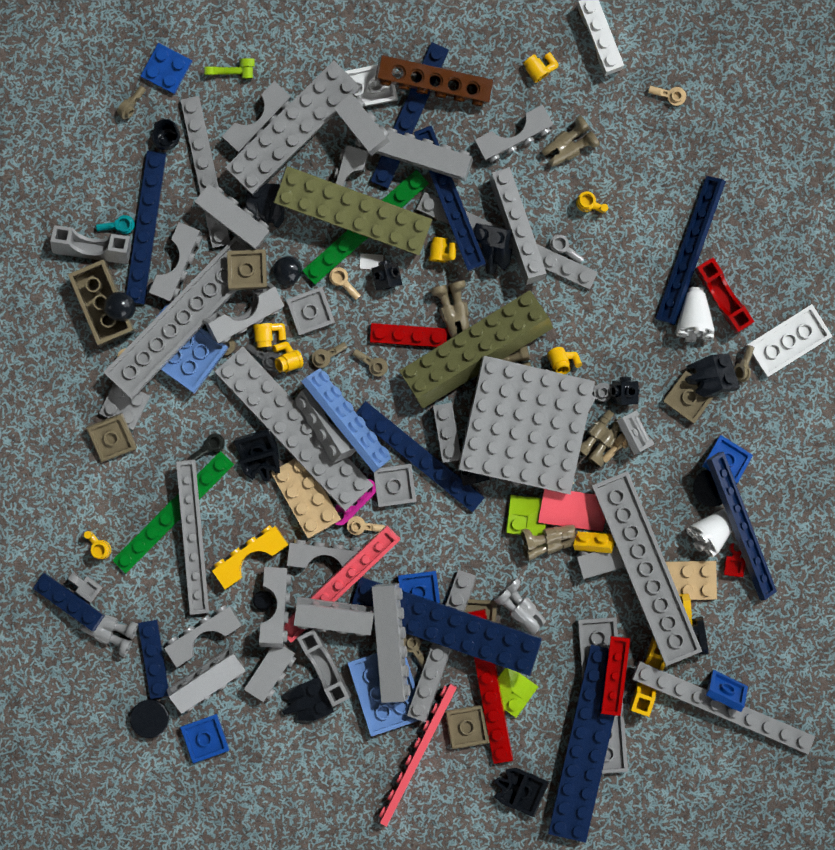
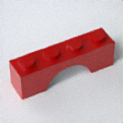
[695,257,755,334]

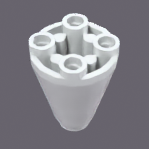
[676,287,714,342]
[686,508,733,558]

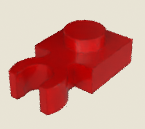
[723,543,745,577]

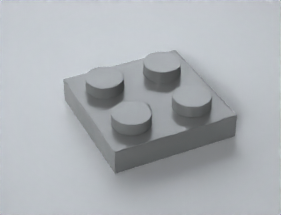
[286,287,335,336]
[99,383,151,430]
[374,464,416,507]

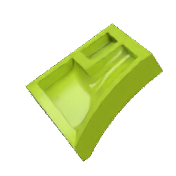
[506,495,546,536]
[498,668,539,718]

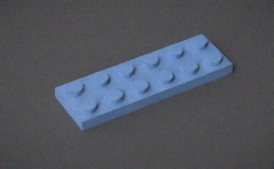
[301,368,391,472]

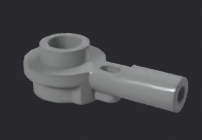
[550,235,584,264]
[593,383,612,402]

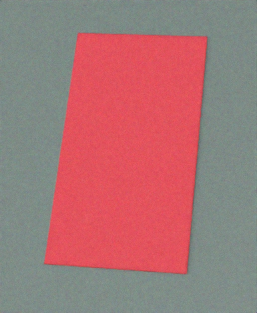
[538,489,605,532]

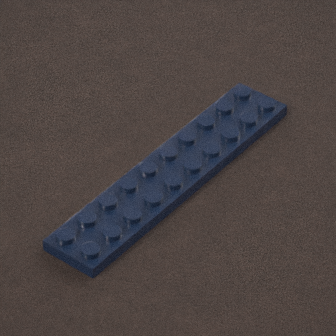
[352,576,543,676]
[548,644,629,843]

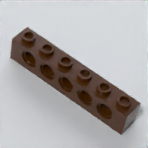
[375,55,493,106]

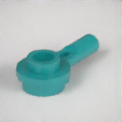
[96,215,135,234]

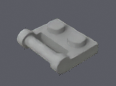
[617,410,654,455]

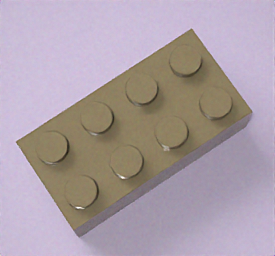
[68,260,136,347]

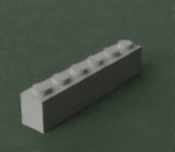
[355,123,473,182]
[489,167,547,285]
[372,583,411,703]

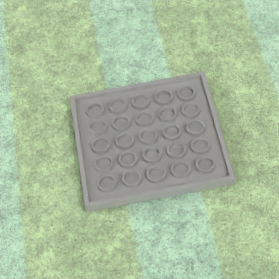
[458,356,595,495]

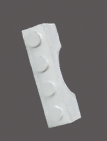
[577,0,624,76]

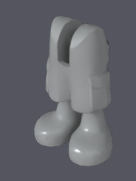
[494,578,546,635]
[80,614,138,657]

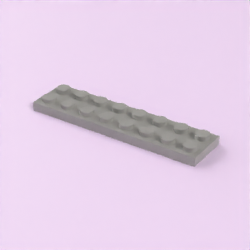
[225,61,361,195]
[578,617,628,774]

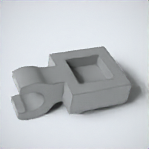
[68,572,103,603]

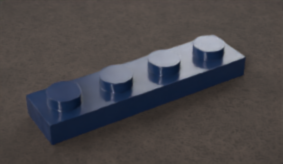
[33,573,105,631]
[138,620,169,699]

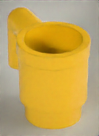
[523,52,559,83]
[576,191,608,213]
[429,237,457,263]
[253,323,286,348]
[272,341,303,373]
[547,347,582,374]
[84,531,111,559]

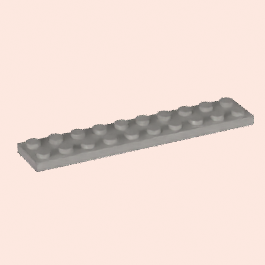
[103,236,253,399]
[214,346,373,512]
[592,471,702,666]

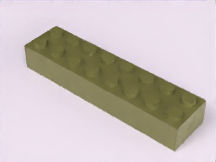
[273,166,432,256]
[399,290,553,409]

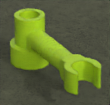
[204,58,255,79]

